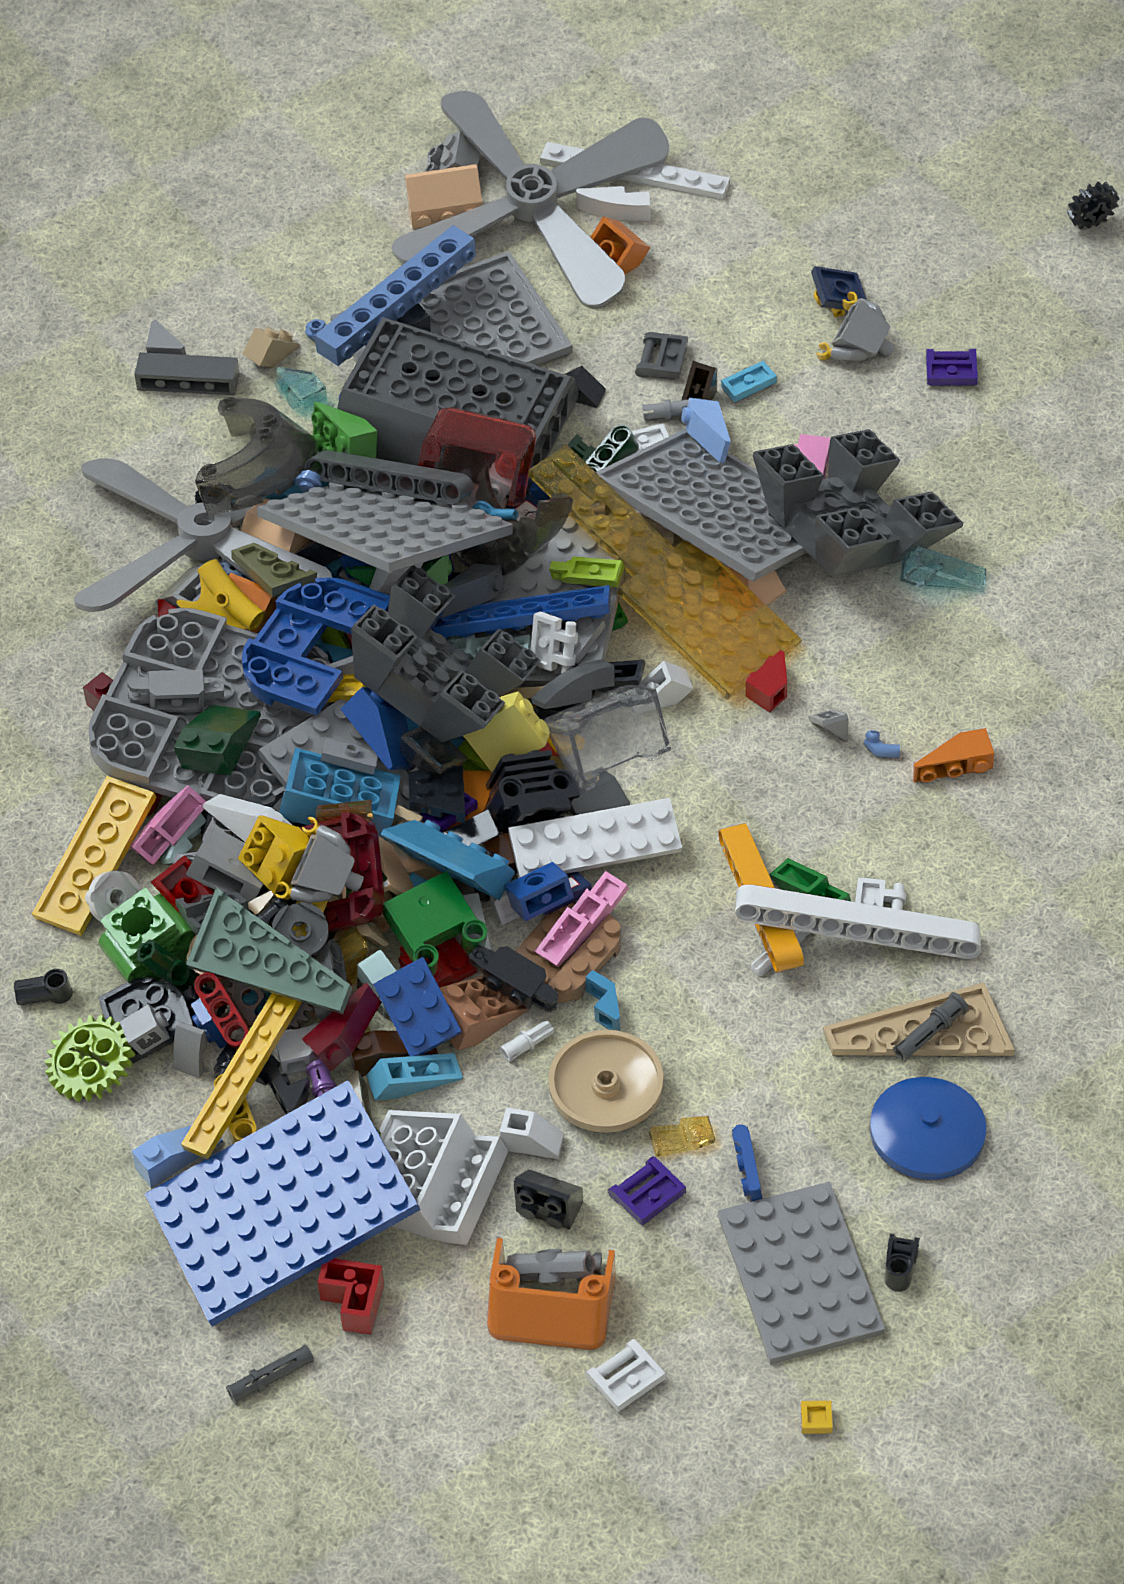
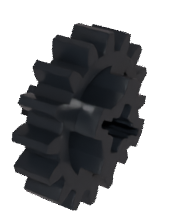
[1067,181,1120,229]

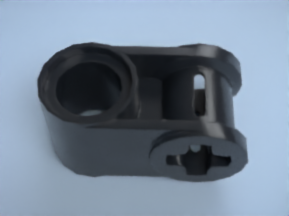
[885,1233,920,1292]

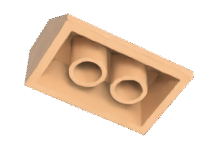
[405,164,483,229]
[241,498,310,554]

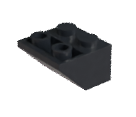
[514,1169,583,1230]

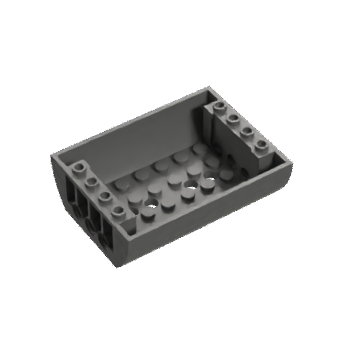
[337,317,578,505]

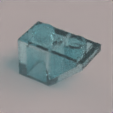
[274,367,328,416]

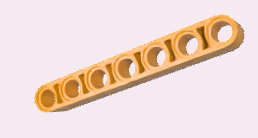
[718,823,804,973]

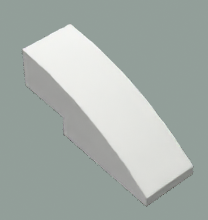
[576,186,651,222]

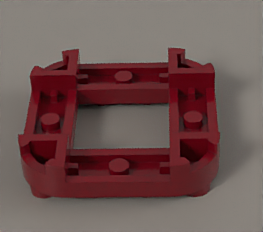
[280,812,384,933]

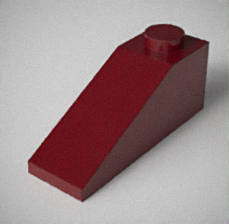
[302,983,382,1072]

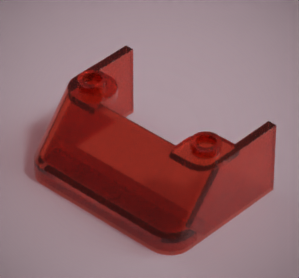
[418,407,536,507]

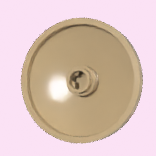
[548,1030,664,1133]

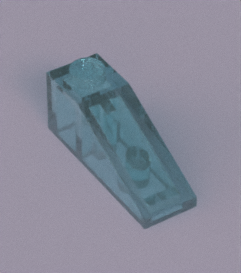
[900,545,987,593]

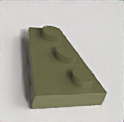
[231,543,317,597]

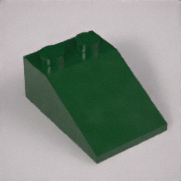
[173,705,261,776]

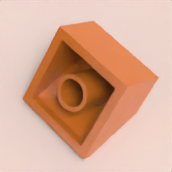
[590,216,651,274]

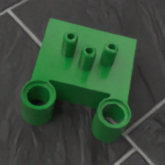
[383,871,487,975]

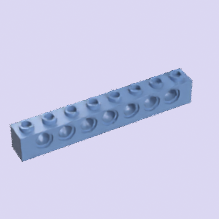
[314,225,476,366]

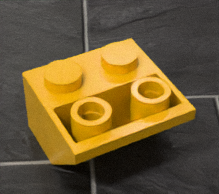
[238,815,310,894]

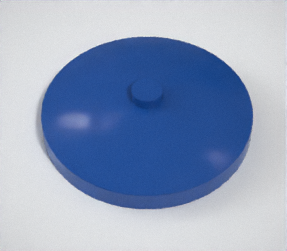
[869,1077,986,1180]

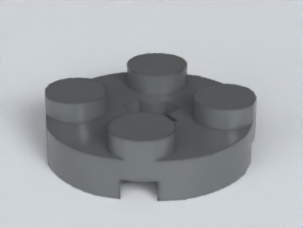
[272,902,328,957]

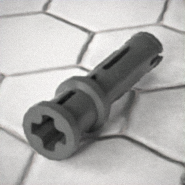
[893,992,969,1061]

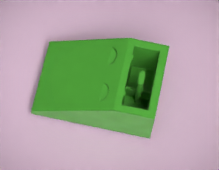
[311,402,377,458]

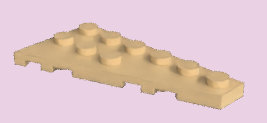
[823,983,1014,1056]

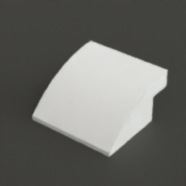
[378,1110,509,1245]

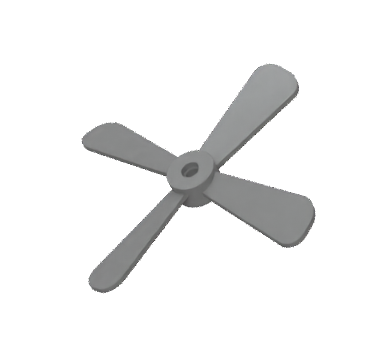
[392,91,669,308]
[74,441,332,612]

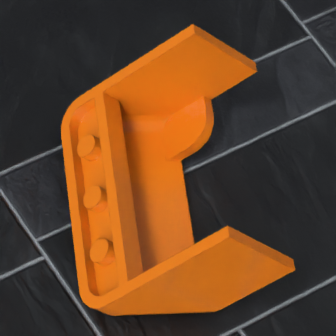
[487,1238,616,1350]

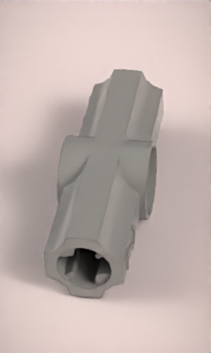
[505,1249,596,1283]

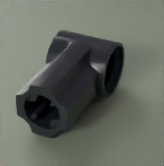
[14,969,73,1005]

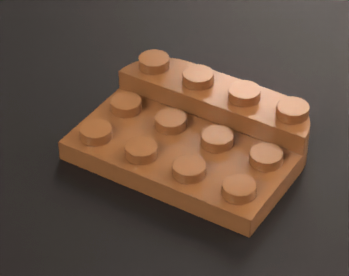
[515,901,621,1003]

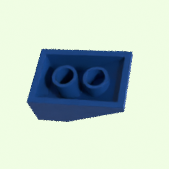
[340,687,417,770]

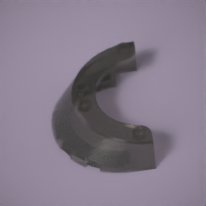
[195,396,318,516]
[438,442,573,576]

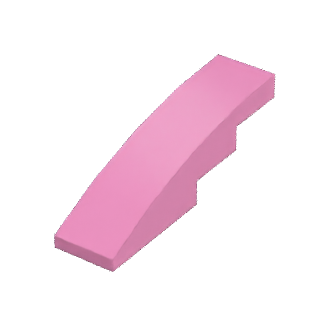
[535,871,629,967]

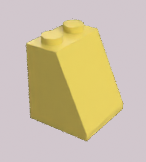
[463,691,550,772]

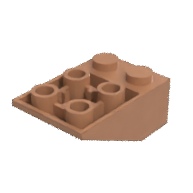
[440,976,530,1051]

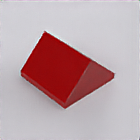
[150,855,215,915]

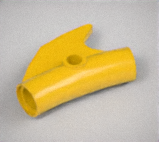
[176,559,265,631]

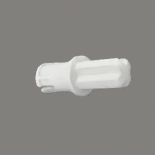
[499,1021,554,1062]

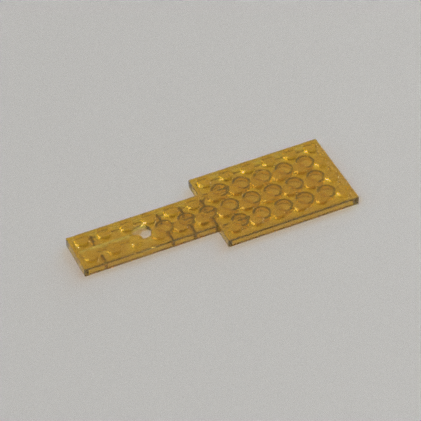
[528,444,802,700]

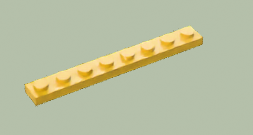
[181,993,302,1159]

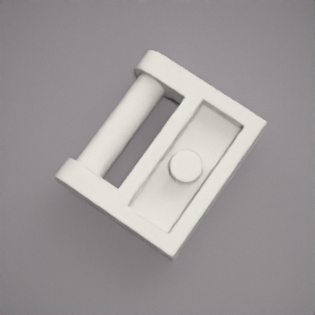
[585,1339,666,1412]

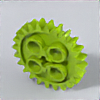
[44,1014,135,1102]

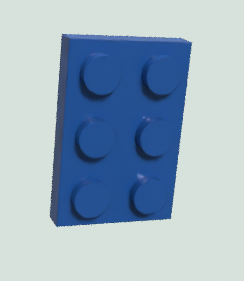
[373,957,463,1056]

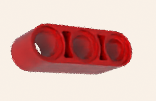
[194,973,250,1050]

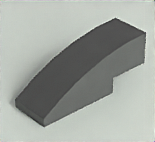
[531,659,615,709]

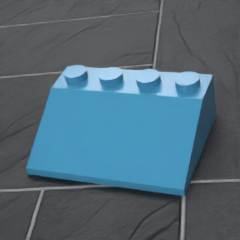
[279,747,401,841]
[381,820,515,901]

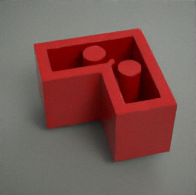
[317,1259,384,1335]

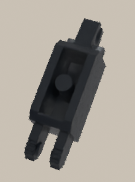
[468,945,559,1013]

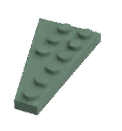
[186,887,353,1014]

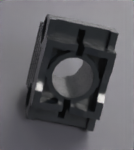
[484,750,580,834]

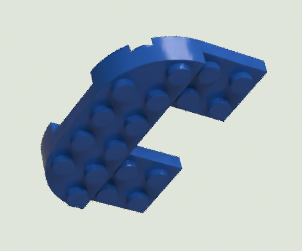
[242,577,390,716]

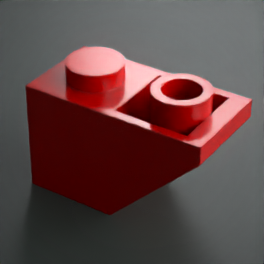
[745,649,787,713]

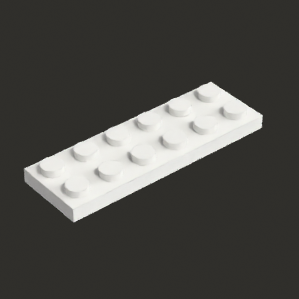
[508,798,682,878]

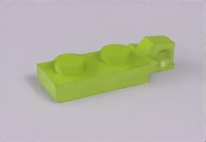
[549,556,624,588]

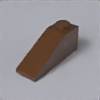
[349,1030,438,1077]

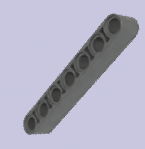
[305,450,474,504]

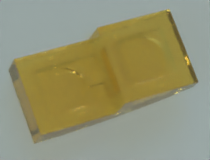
[649,1116,716,1157]

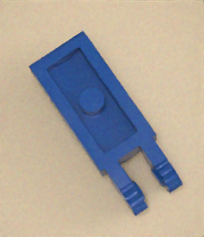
[732,1124,763,1202]

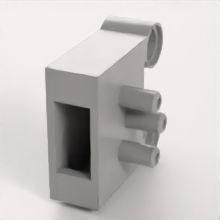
[186,816,263,903]

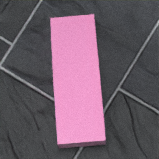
[130,785,207,865]

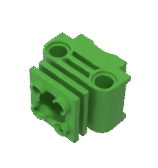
[98,887,196,983]

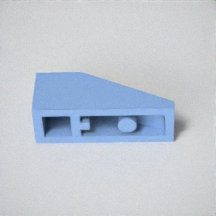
[681,398,731,463]
[132,1125,223,1188]

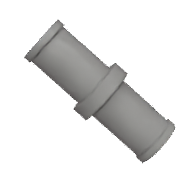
[642,399,689,421]

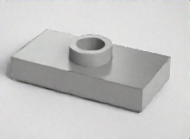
[321,738,378,774]

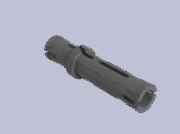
[226,1344,314,1403]

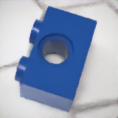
[505,861,574,922]

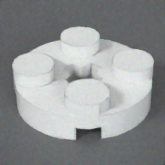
[85,871,140,922]

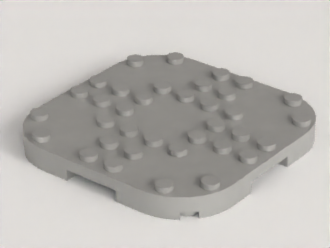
[89,608,335,808]

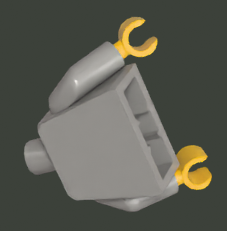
[816,292,895,361]
[275,817,363,903]

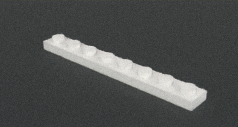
[540,142,730,200]

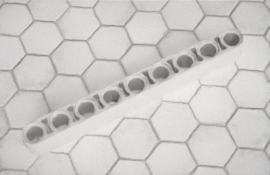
[735,884,981,959]

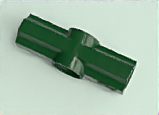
[136,939,207,994]

